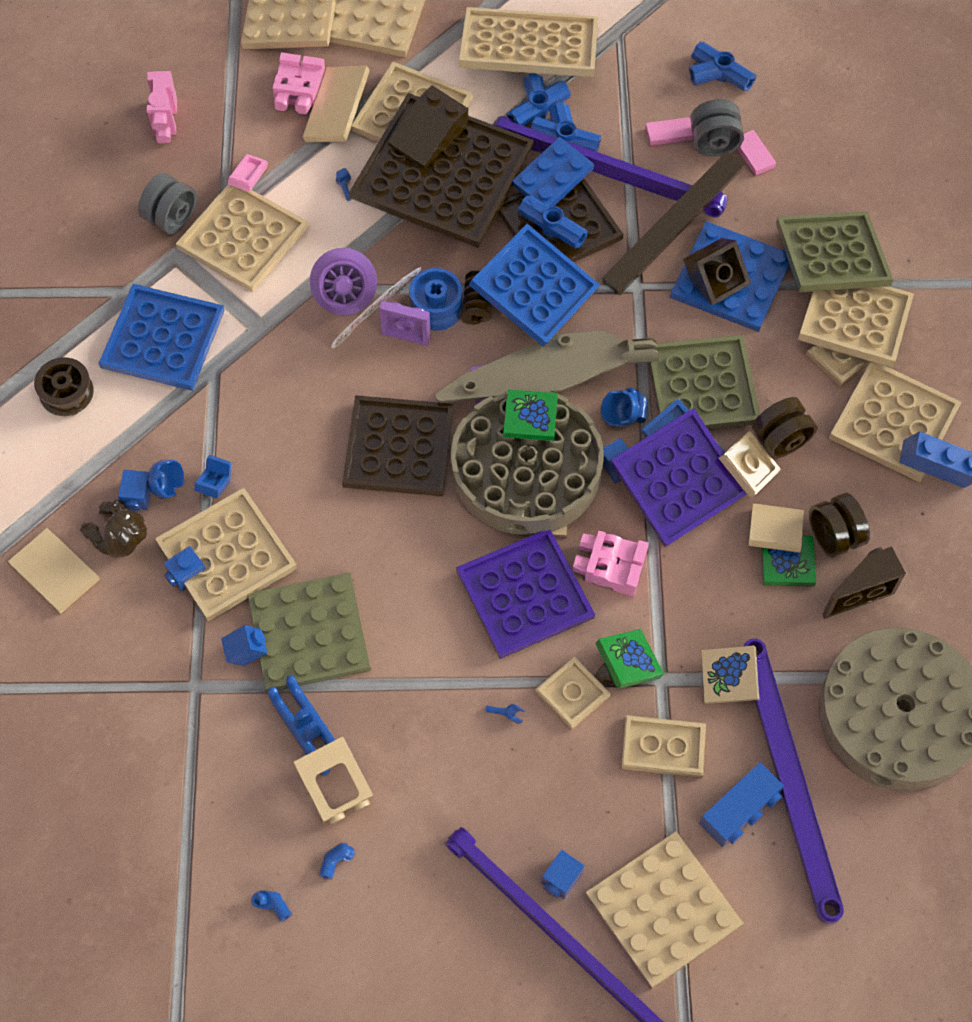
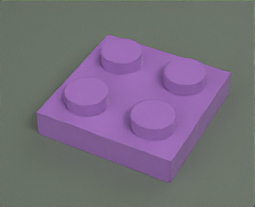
[379,301,431,346]

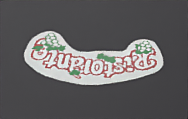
[331,267,421,348]

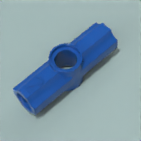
[518,195,588,249]

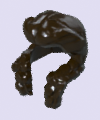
[80,499,147,558]

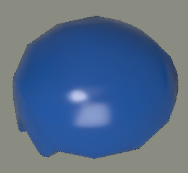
[600,390,640,428]
[147,459,184,499]

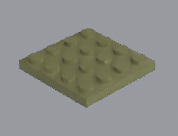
[776,212,893,292]
[649,335,760,429]
[248,573,371,693]

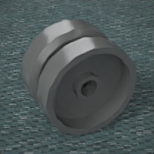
[690,99,744,157]
[138,173,197,234]

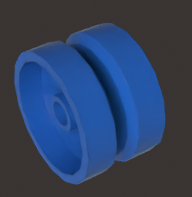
[409,268,463,331]

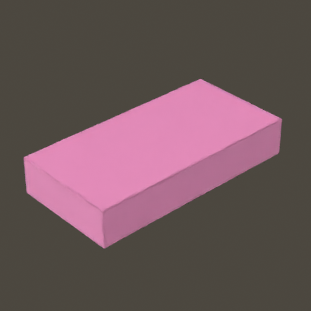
[645,117,693,146]
[737,130,776,176]
[228,154,268,192]

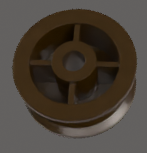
[34,357,94,416]

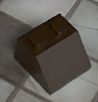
[683,238,752,305]

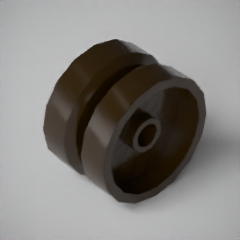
[752,397,818,458]
[809,492,870,558]

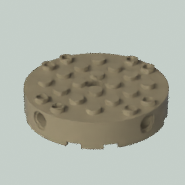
[451,388,604,535]
[819,628,972,791]

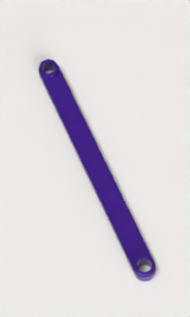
[493,116,728,218]
[744,638,844,924]
[445,827,663,1022]

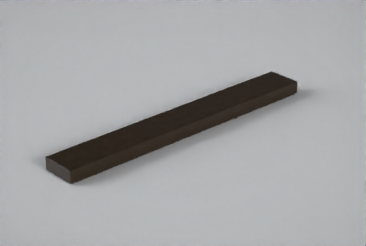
[602,150,745,296]

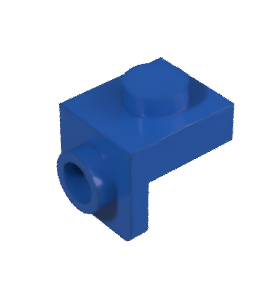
[194,455,232,499]
[164,546,206,592]

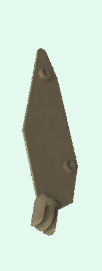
[435,330,659,402]

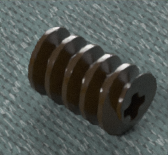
[461,271,492,325]

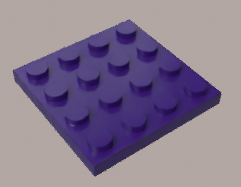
[609,408,747,547]
[456,530,595,659]

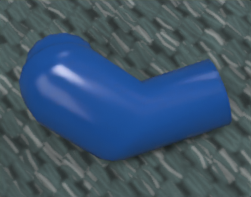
[625,387,648,423]
[319,843,355,880]
[251,890,292,922]

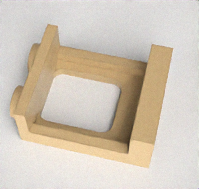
[293,736,373,825]

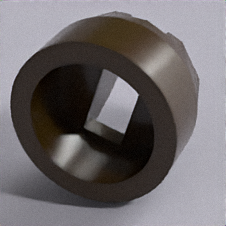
[594,663,614,685]

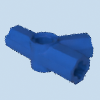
[689,41,757,92]
[506,73,571,126]
[531,102,602,152]

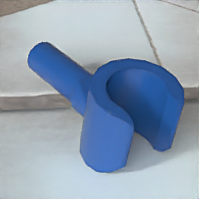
[336,168,351,201]
[486,704,525,724]

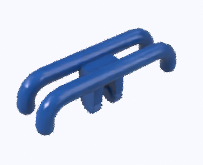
[268,675,341,776]

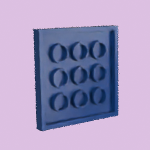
[670,221,790,332]
[469,224,600,348]
[99,284,225,391]

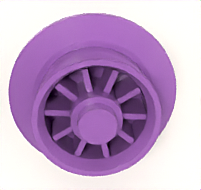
[310,248,377,315]

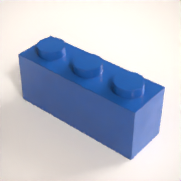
[899,431,972,488]
[699,762,784,847]

